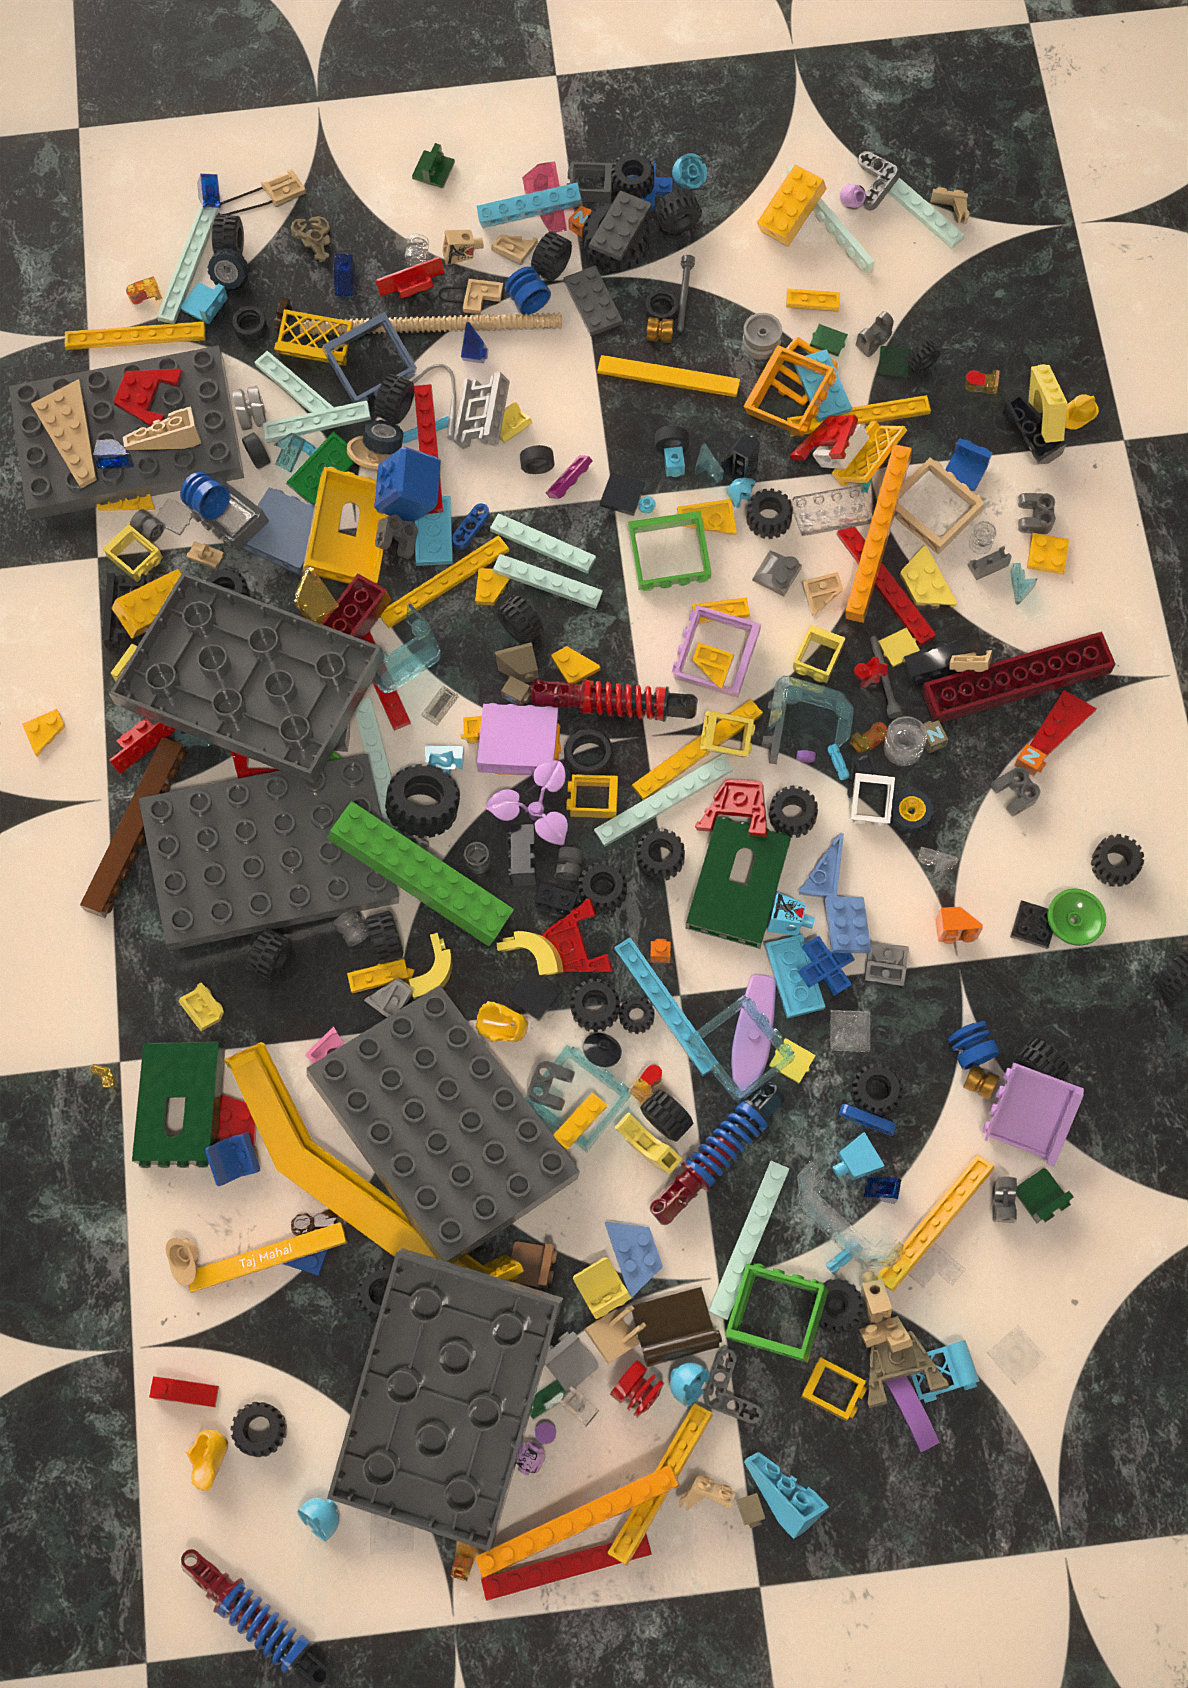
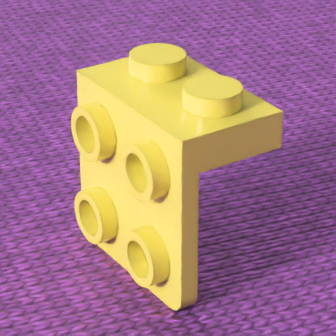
[573,1257,631,1319]

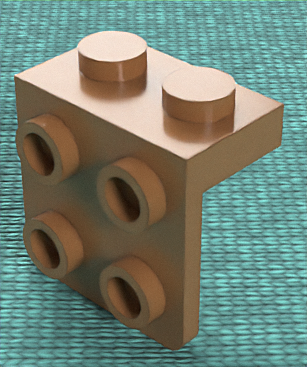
[510,1241,557,1289]

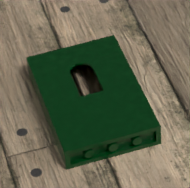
[685,817,791,949]
[132,1042,225,1168]

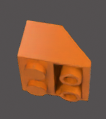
[936,907,983,944]

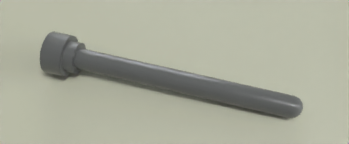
[677,254,695,332]
[870,636,903,719]

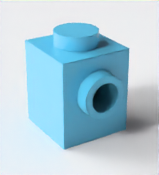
[664,447,685,477]

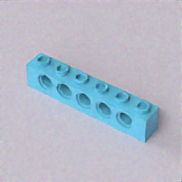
[476,182,583,228]

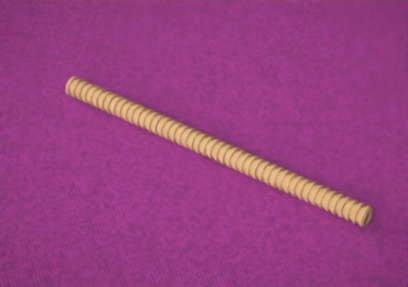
[300,312,562,336]

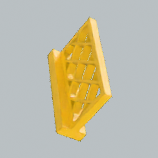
[274,309,353,366]
[832,421,907,486]

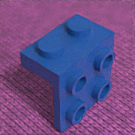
[945,438,993,491]
[205,1133,261,1186]

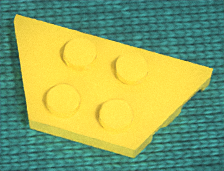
[900,545,957,607]

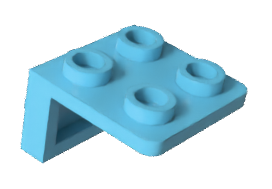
[181,283,228,324]

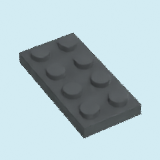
[589,191,652,261]
[563,265,623,336]

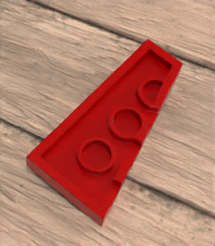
[1030,690,1097,758]

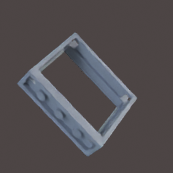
[322,312,417,403]

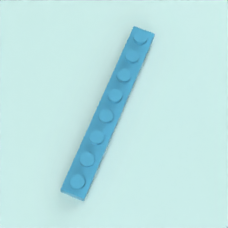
[614,938,719,1076]

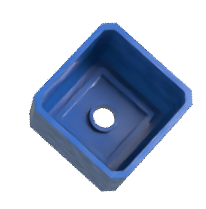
[374,446,441,522]

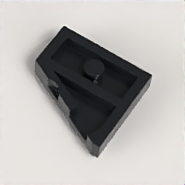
[847,750,883,798]

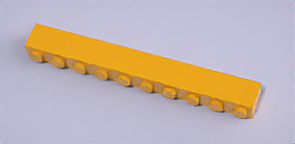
[845,444,912,623]
[475,1465,681,1578]

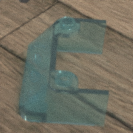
[372,603,441,693]
[768,676,854,747]

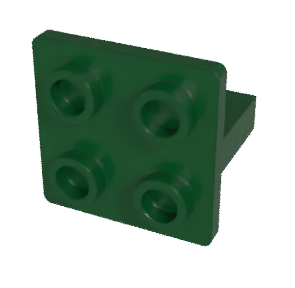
[412,143,455,188]

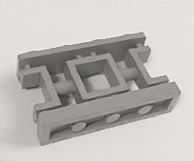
[453,372,510,449]

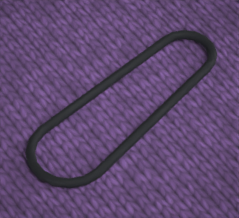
[216,187,272,215]
[438,286,503,305]

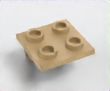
[930,187,970,224]
[584,1305,647,1364]
[679,1474,736,1511]

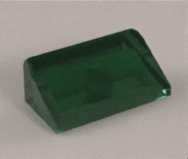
[530,1380,569,1421]

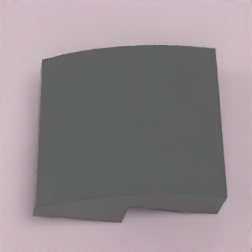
[865,941,909,986]

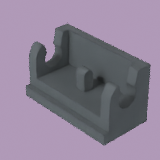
[968,546,1012,581]

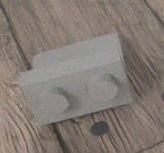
[545,1331,599,1392]

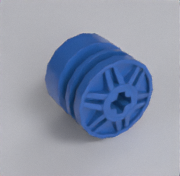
[504,266,551,315]
[180,472,230,520]
[948,1021,1001,1070]

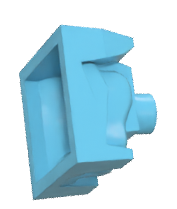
[425,746,464,775]

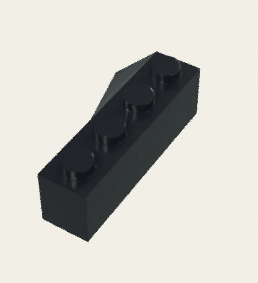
[1003,393,1067,464]
[902,629,982,684]

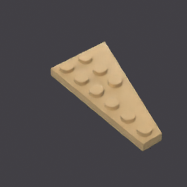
[31,379,97,489]

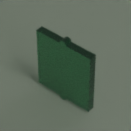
[810,324,848,357]
[878,346,910,377]

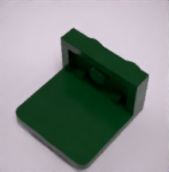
[1016,1168,1074,1224]

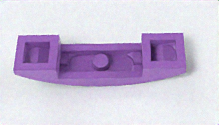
[885,1376,939,1453]

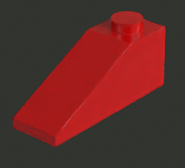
[149,1376,219,1408]

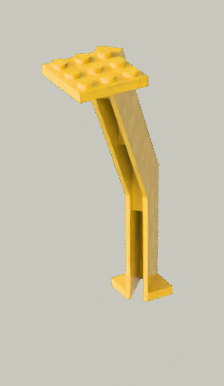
[224,1042,524,1281]

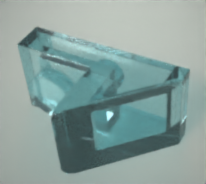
[274,432,306,473]
[695,443,724,483]
[1010,563,1038,605]

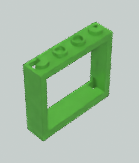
[628,511,712,591]
[725,1263,829,1363]

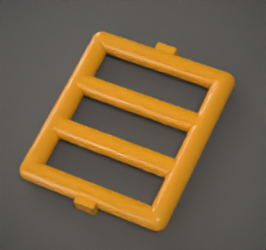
[771,337,838,405]

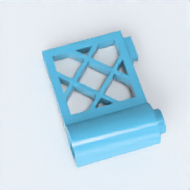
[911,1340,979,1403]

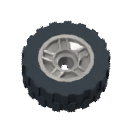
[207,248,248,290]
[363,420,403,454]

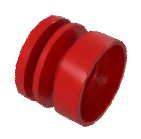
[610,1360,665,1418]

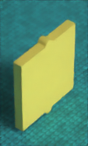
[878,628,920,667]
[769,1038,816,1084]

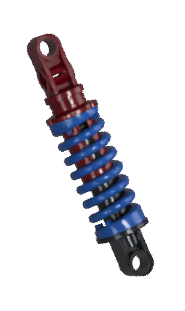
[649,1082,785,1225]
[181,1549,330,1688]

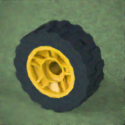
[890,789,934,834]

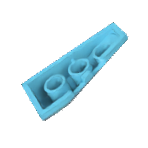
[744,1452,829,1539]

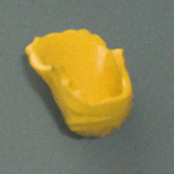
[476,1001,528,1042]
[186,1430,228,1491]

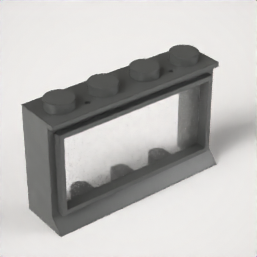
[187,476,269,551]

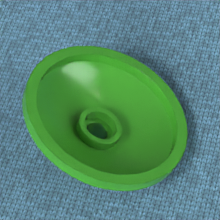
[1048,888,1106,946]

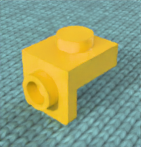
[461,716,482,743]

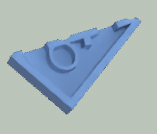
[799,833,844,898]

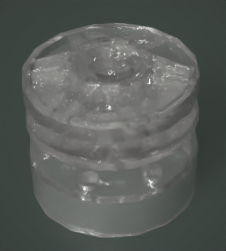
[883,716,927,766]

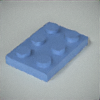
[825,896,871,954]

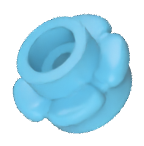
[638,496,656,514]

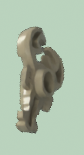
[291,216,330,262]

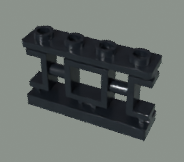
[102,573,154,648]

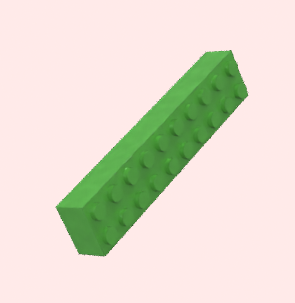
[327,801,514,946]

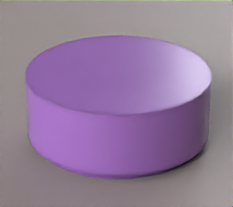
[796,750,816,763]
[535,1422,556,1444]

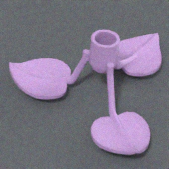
[486,761,568,845]

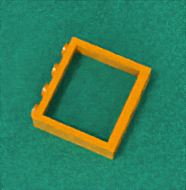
[743,345,837,437]

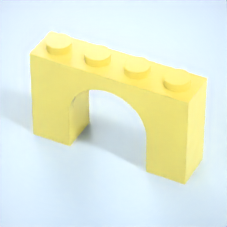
[1029,364,1067,443]

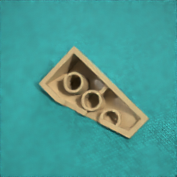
[123,406,201,450]

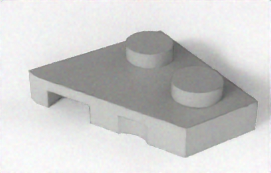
[364,978,415,1018]

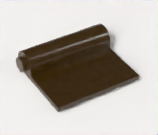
[632,1287,722,1367]

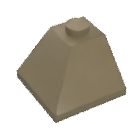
[495,643,539,682]

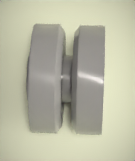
[743,313,782,360]
[232,385,266,430]

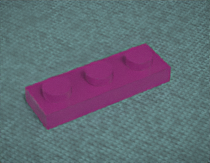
[546,455,593,499]

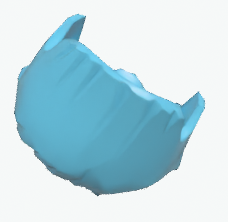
[727,478,756,508]

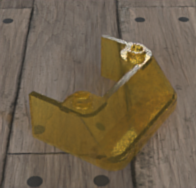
[293,566,339,624]

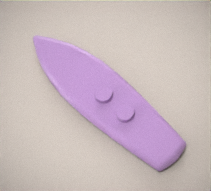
[731,974,776,1102]

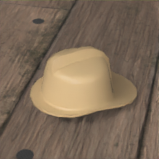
[165,1238,199,1286]

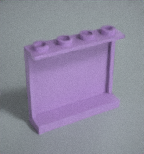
[477,703,559,775]
[982,1063,1084,1166]

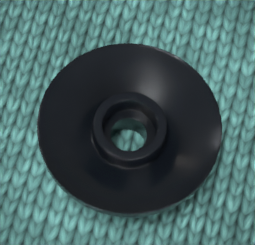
[583,1033,622,1067]

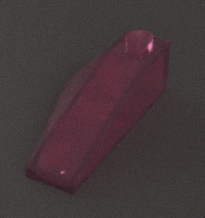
[522,161,567,233]

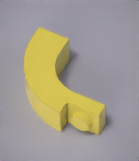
[497,931,563,976]
[409,933,453,1001]
[614,1113,682,1174]

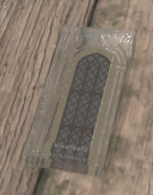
[421,686,459,726]

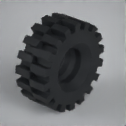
[810,1278,864,1333]

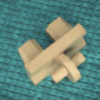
[186,541,225,569]

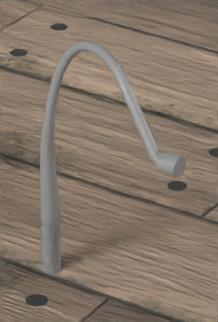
[412,364,456,440]

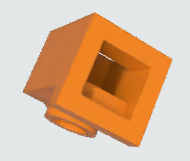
[650,939,671,963]

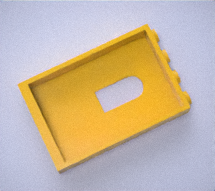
[302,467,389,584]

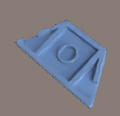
[605,1222,663,1298]

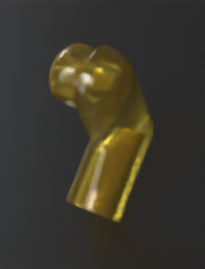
[90,1064,115,1088]

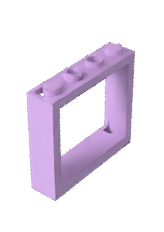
[672,605,761,698]

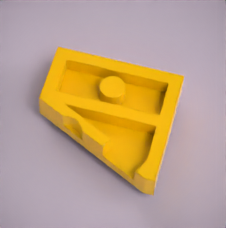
[692,642,734,689]
[551,646,601,684]
[22,709,65,757]

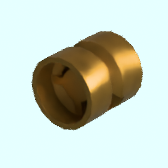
[647,317,674,343]
[963,1064,1000,1100]

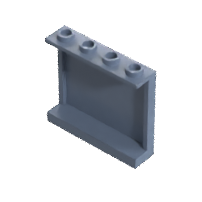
[242,487,315,577]

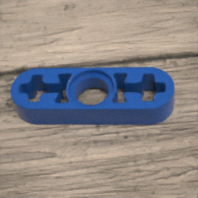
[452,503,490,549]
[839,1104,897,1136]

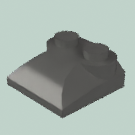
[752,550,802,596]

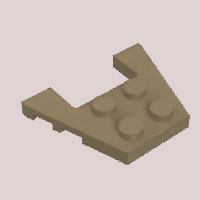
[868,1331,949,1408]

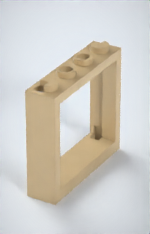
[894,458,985,554]

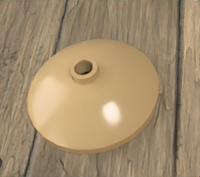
[347,436,393,470]

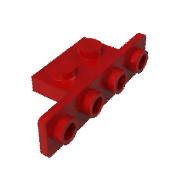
[375,257,445,298]
[109,718,177,774]

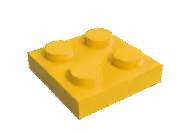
[1027,533,1070,575]

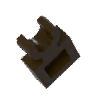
[273,297,292,331]

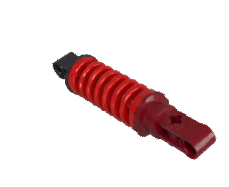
[531,679,698,722]

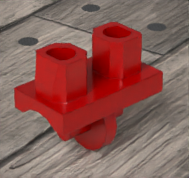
[854,657,888,688]

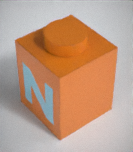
[568,205,592,238]
[1014,744,1046,776]

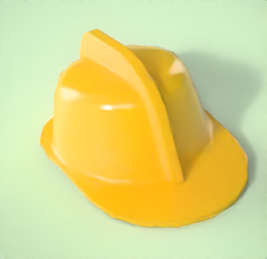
[1065,395,1099,430]

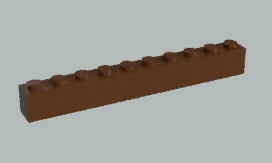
[80,737,187,918]

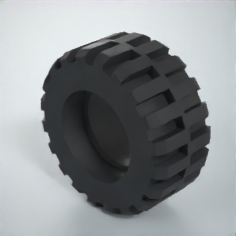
[584,201,650,271]
[385,764,460,838]

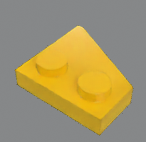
[475,568,510,605]

